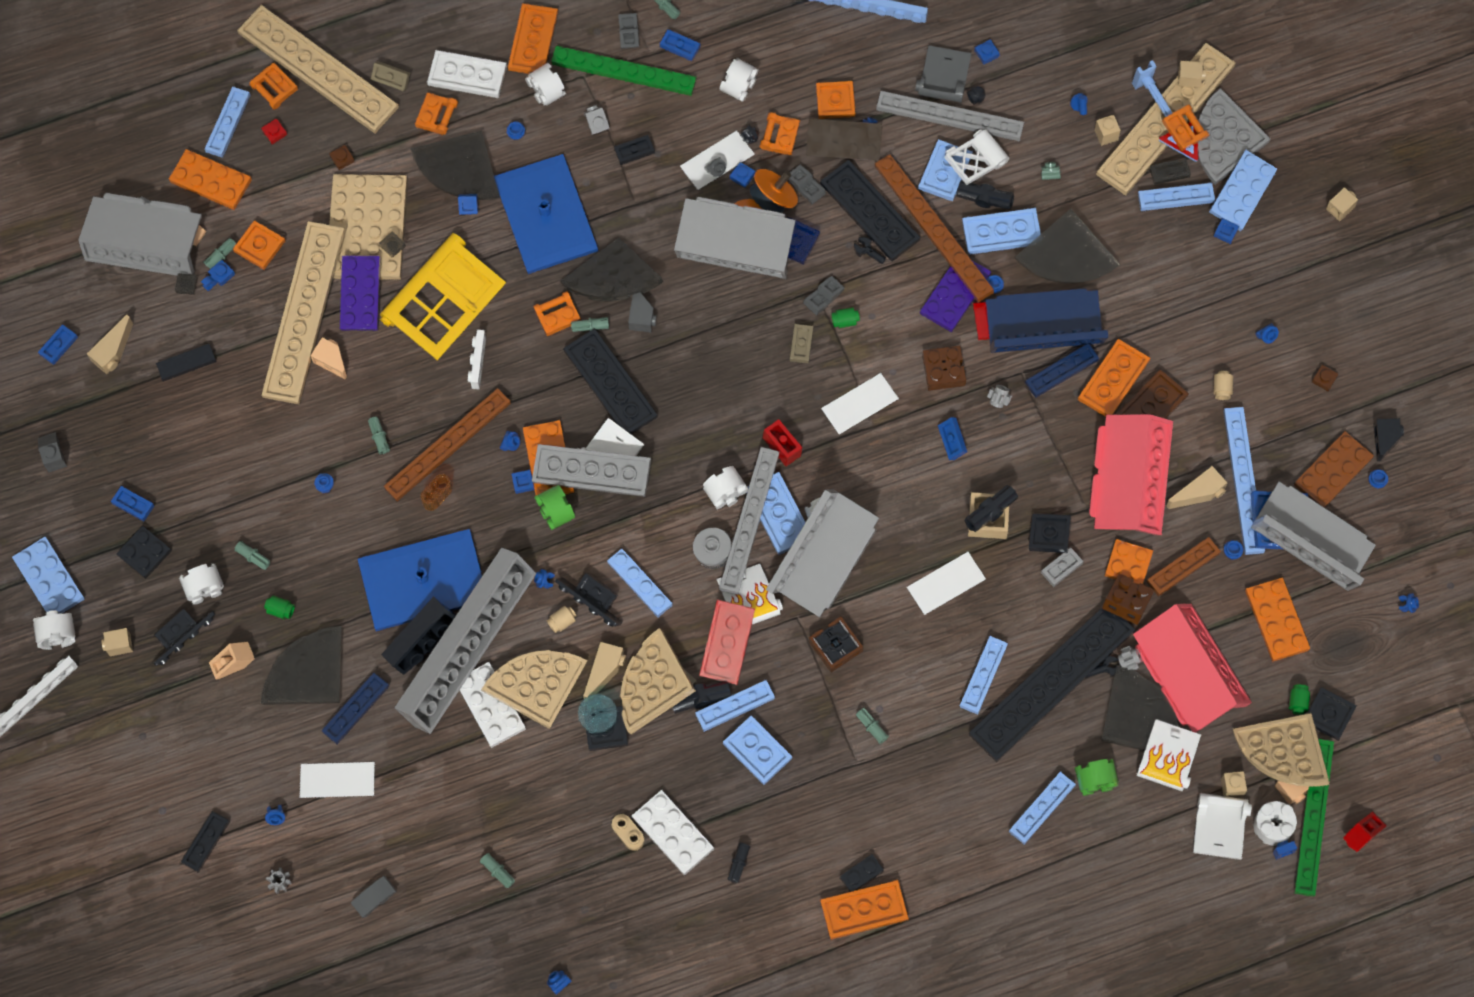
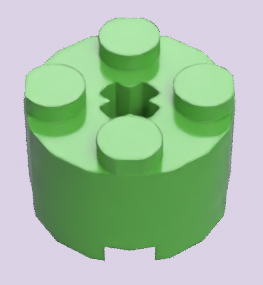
[534,485,575,530]
[1075,759,1119,796]

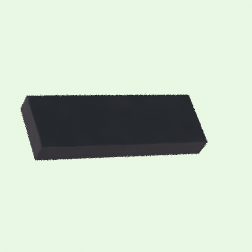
[156,344,216,382]
[181,811,230,873]

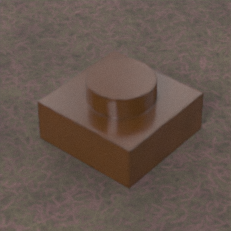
[329,145,355,170]
[1312,365,1339,392]

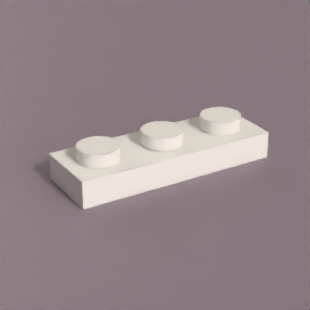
[468,330,486,390]

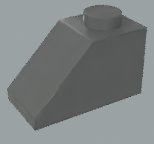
[628,288,657,332]
[38,432,67,473]

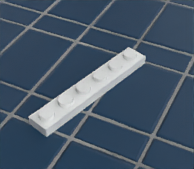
[0,656,78,737]

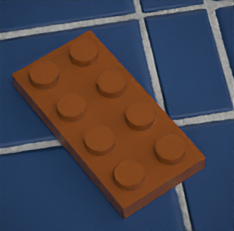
[1294,431,1374,508]

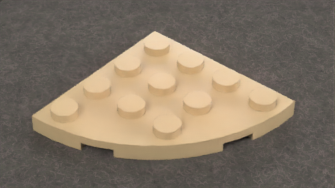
[620,628,696,734]
[481,650,587,729]
[1233,713,1329,786]

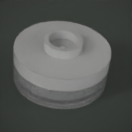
[693,528,732,569]

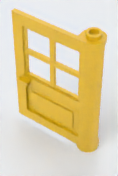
[380,233,506,361]

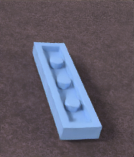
[205,87,250,158]
[1138,183,1215,211]
[607,549,673,617]
[960,636,1008,715]
[695,680,775,732]
[1009,772,1076,845]

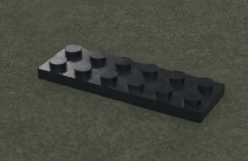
[820,160,920,262]
[563,328,658,434]

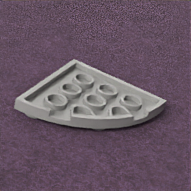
[1198,89,1270,185]

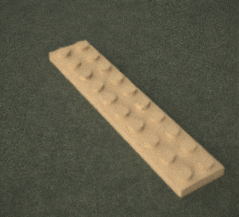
[238,5,399,133]
[1096,43,1236,196]
[262,221,345,405]

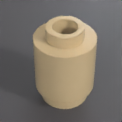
[1213,371,1233,400]
[546,606,576,633]

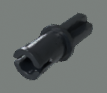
[728,843,751,883]

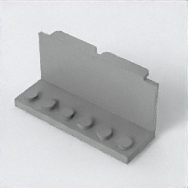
[78,193,202,278]
[674,197,796,279]
[1251,482,1376,591]
[766,489,879,617]

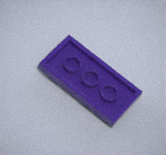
[340,256,380,331]
[920,260,991,332]

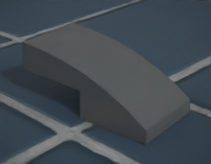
[618,13,639,49]
[789,165,826,204]
[803,276,845,315]
[351,876,397,918]

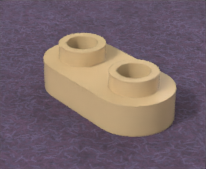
[612,814,644,851]

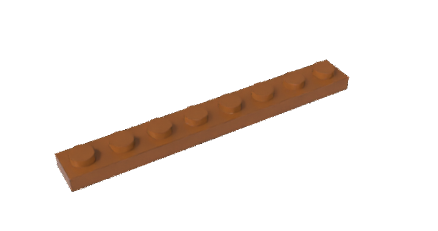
[384,388,511,501]

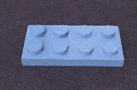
[1209,150,1277,231]
[962,208,1042,255]
[746,472,806,555]
[12,537,85,614]

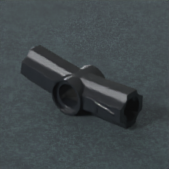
[956,180,1014,209]
[964,484,1018,532]
[673,681,731,714]

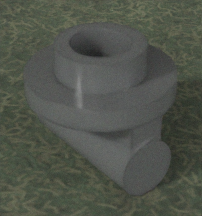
[704,157,726,177]

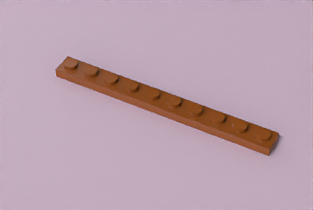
[875,154,994,302]

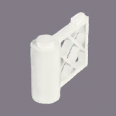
[944,129,1009,185]

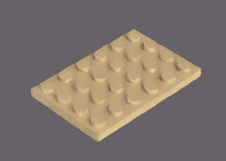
[329,175,407,280]

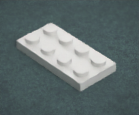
[427,50,507,98]
[460,662,526,748]
[632,790,714,876]

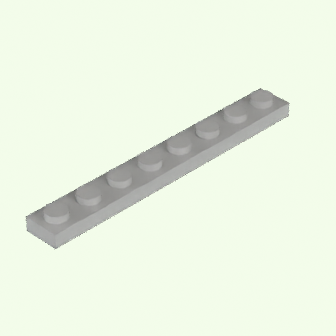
[877,91,1024,141]
[719,447,779,595]

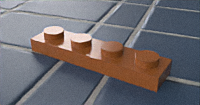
[1147,537,1221,597]

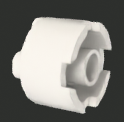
[720,58,759,102]
[525,63,566,106]
[703,466,748,509]
[179,564,224,605]
[33,610,75,650]
[1253,801,1297,846]

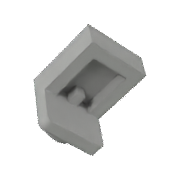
[583,105,610,135]

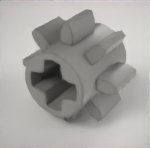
[987,385,1012,408]
[1118,646,1142,671]
[266,868,292,894]

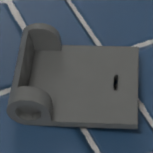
[915,46,971,103]

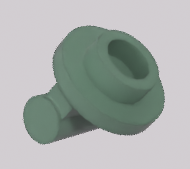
[1041,162,1061,180]

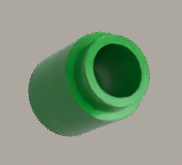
[831,307,860,329]
[264,595,295,619]
[1289,684,1310,715]

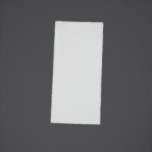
[680,131,755,190]
[821,373,899,434]
[907,552,986,615]
[300,762,374,798]

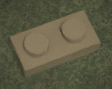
[371,61,410,91]
[790,324,813,364]

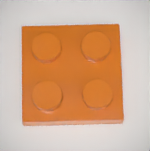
[816,81,855,119]
[233,220,285,270]
[1105,539,1153,585]

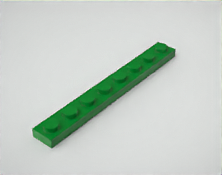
[551,46,696,96]
[1294,739,1334,897]

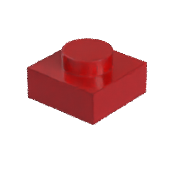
[261,119,287,144]

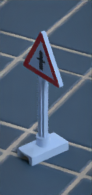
[1132,61,1198,162]

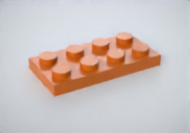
[508,4,558,74]
[169,149,252,210]
[1078,339,1150,417]
[523,420,574,495]
[1245,578,1310,662]
[820,880,909,940]

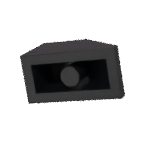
[1373,418,1404,461]

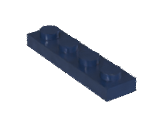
[1025,343,1099,398]
[322,673,389,745]

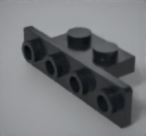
[555,573,623,627]
[152,609,215,666]

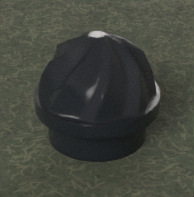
[967,86,986,105]
[740,125,759,144]

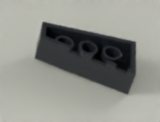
[381,596,456,675]

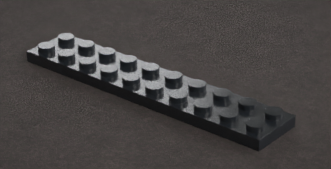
[969,608,1135,763]

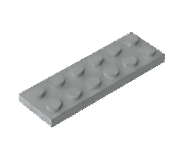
[532,444,651,497]

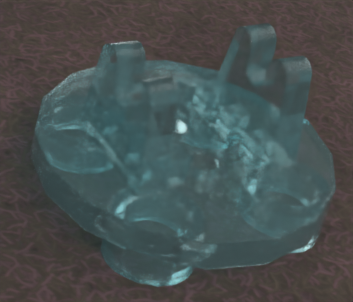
[578,694,617,733]

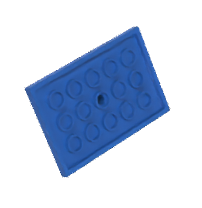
[493,154,598,274]
[358,529,482,631]

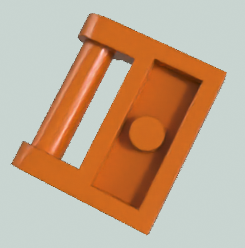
[250,63,298,110]
[415,93,458,135]
[1162,104,1210,151]
[759,113,800,156]
[533,291,581,336]

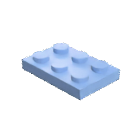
[918,140,973,201]
[723,716,792,785]

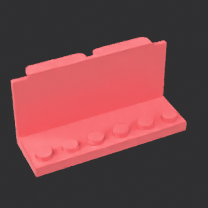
[1089,414,1173,535]
[1133,604,1252,733]

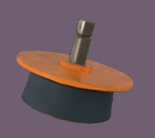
[750,169,798,213]

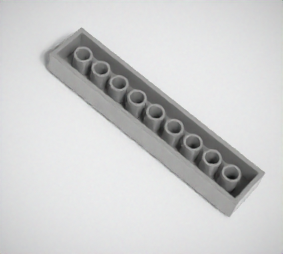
[395,548,536,734]

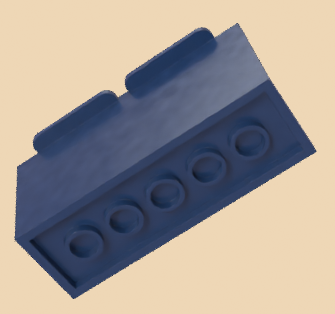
[985,288,1108,353]

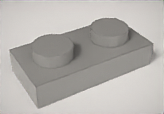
[1041,548,1084,587]

